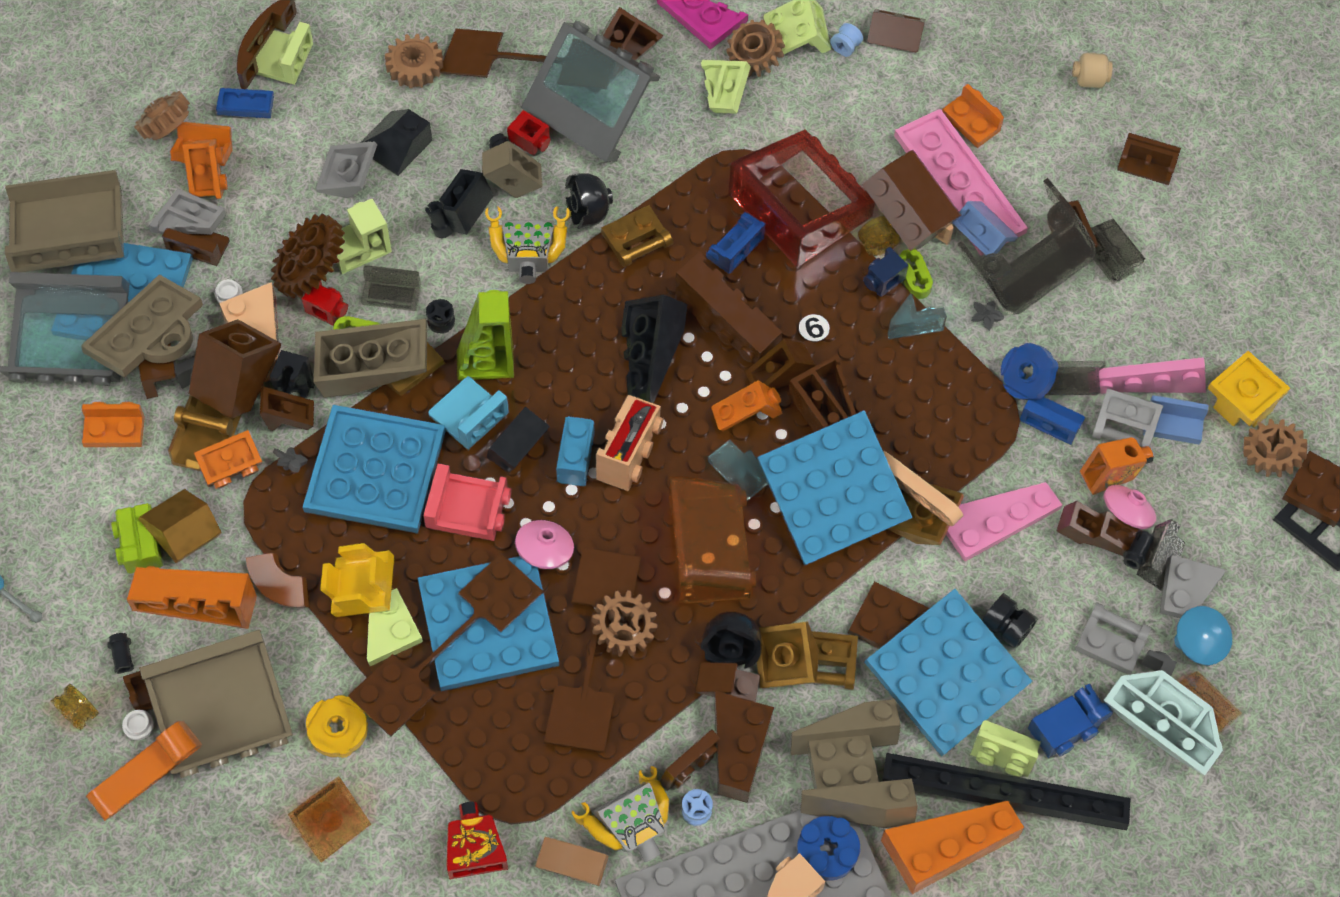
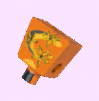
[1080,437,1154,495]

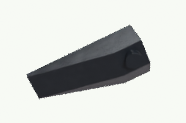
[621,294,688,404]

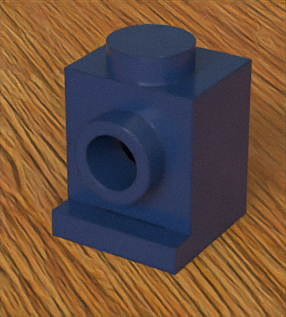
[863,247,908,297]

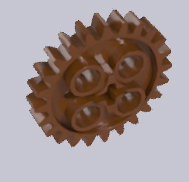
[271,213,345,299]

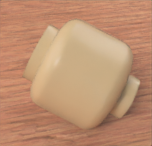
[1072,53,1113,88]

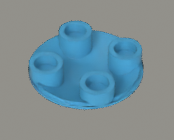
[1174,606,1232,666]

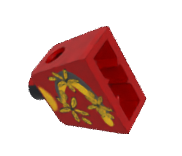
[447,802,508,880]

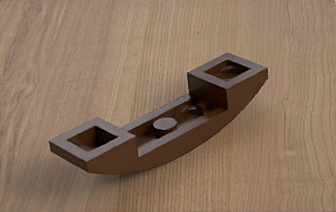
[237,0,297,89]

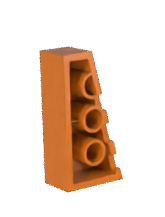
[127,566,257,629]
[881,801,1024,894]

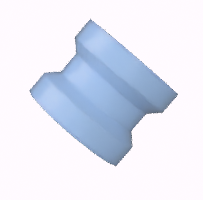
[830,23,863,57]
[682,789,713,826]

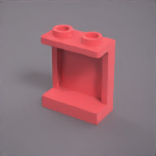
[423,464,511,541]

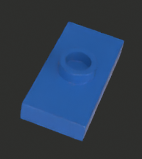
[216,88,274,118]

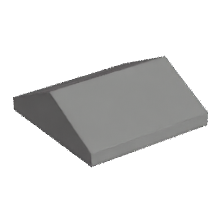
[315,141,377,198]

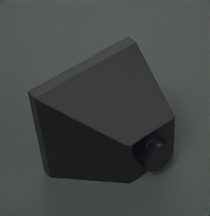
[360,109,432,176]

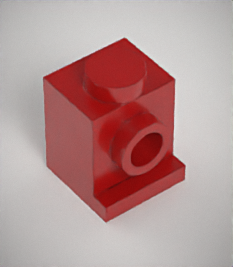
[507,110,551,156]
[301,281,349,326]

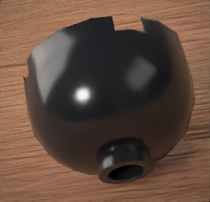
[565,173,613,229]
[701,612,762,669]

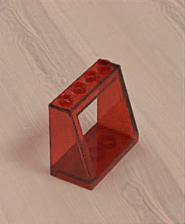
[728,129,875,268]

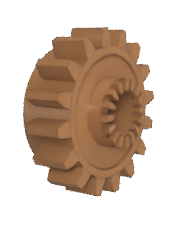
[726,20,785,77]
[385,33,443,89]
[134,91,190,140]

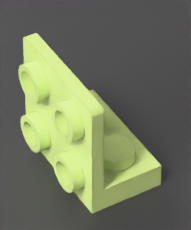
[763,0,831,54]
[256,22,313,85]
[970,720,1041,777]

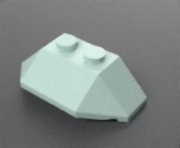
[1103,670,1223,775]

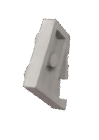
[149,188,226,234]
[1159,555,1225,618]

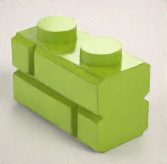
[111,503,163,574]

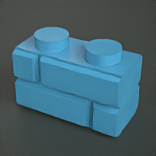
[556,416,595,486]

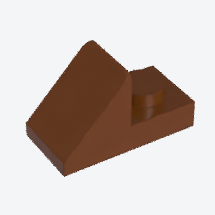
[260,386,314,431]
[694,662,760,702]

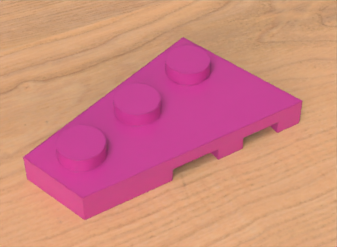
[657,0,748,49]

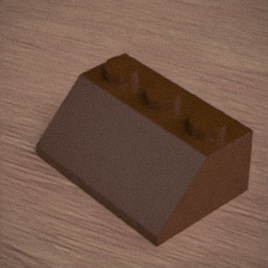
[862,150,962,251]

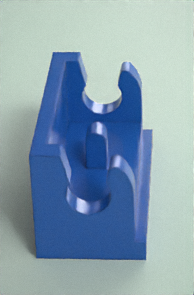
[706,212,766,274]

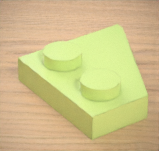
[701,60,751,114]
[367,588,423,666]

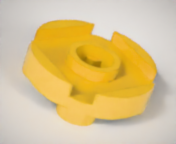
[306,695,368,758]

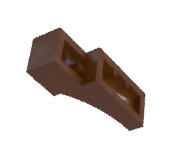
[1057,501,1152,563]

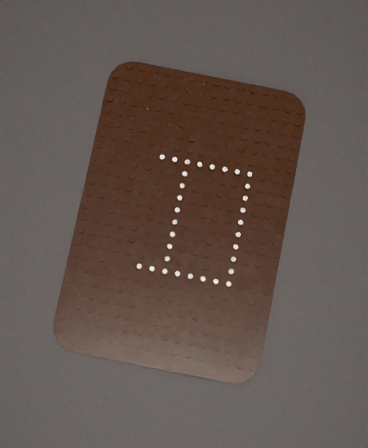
[243,149,1020,825]

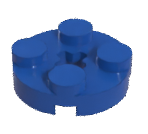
[1001,343,1058,400]
[797,816,860,881]

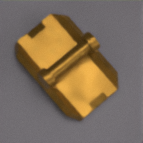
[168,395,241,472]

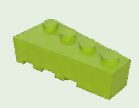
[457,290,514,380]

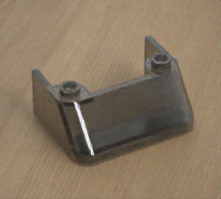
[957,178,1096,315]

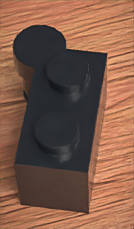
[425,169,494,238]

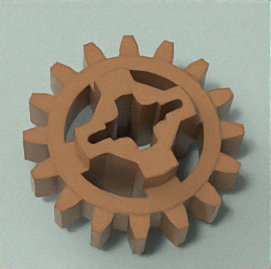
[1243,419,1307,477]
[591,590,657,656]

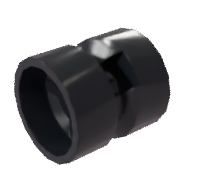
[982,593,1038,649]

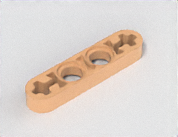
[883,451,963,526]

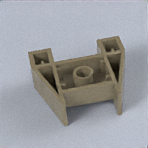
[790,699,918,828]

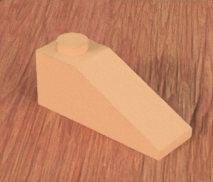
[767,853,826,897]

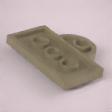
[81,274,203,378]

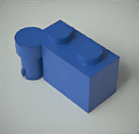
[1028,684,1113,758]

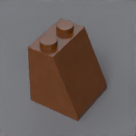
[188,319,281,419]

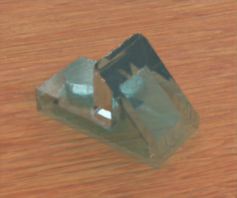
[888,293,947,339]
[708,440,768,500]

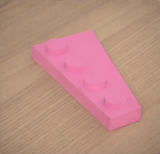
[1088,357,1206,394]
[946,482,1062,562]

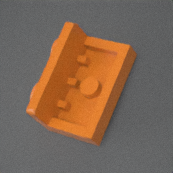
[170,122,232,166]
[182,139,228,199]

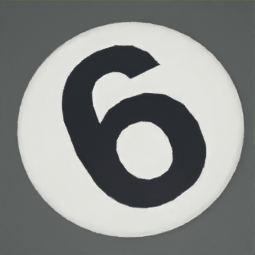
[799,314,830,341]

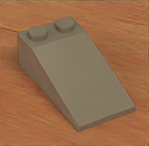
[314,319,427,398]

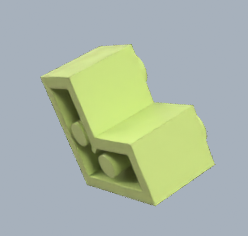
[336,199,392,274]

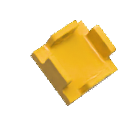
[1207,351,1290,427]
[321,543,394,617]

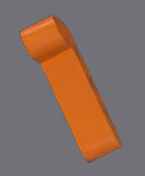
[86,720,202,821]

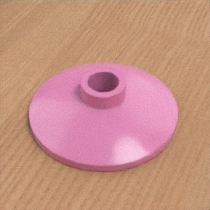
[1104,485,1156,529]
[515,520,574,569]

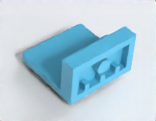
[428,376,509,450]

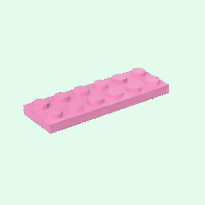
[894,109,1028,256]

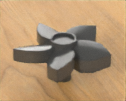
[971,301,1004,331]
[273,447,308,472]

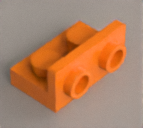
[942,84,1004,148]
[82,402,145,447]
[194,430,262,489]

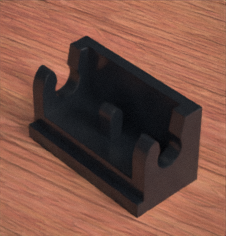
[270,350,315,398]
[486,407,550,473]

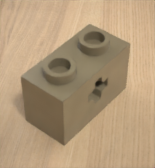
[482,141,542,198]

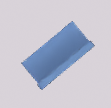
[953,201,1018,258]
[1143,395,1209,445]

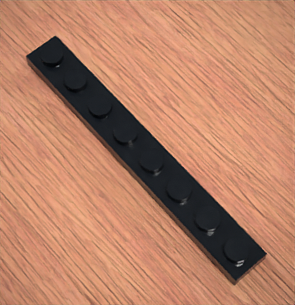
[882,753,1131,831]

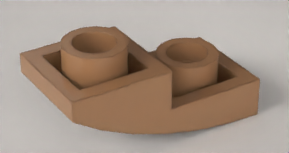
[535,837,609,886]

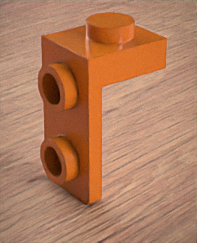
[711,380,783,431]

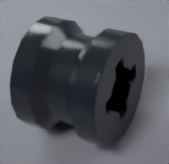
[426,299,455,334]

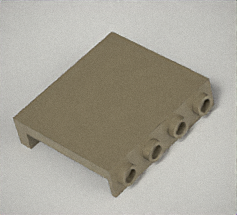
[5,170,124,272]
[139,629,293,778]

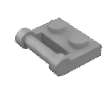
[1092,388,1163,447]
[1075,602,1152,675]

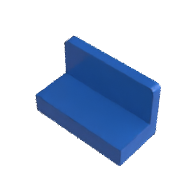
[1020,397,1085,445]

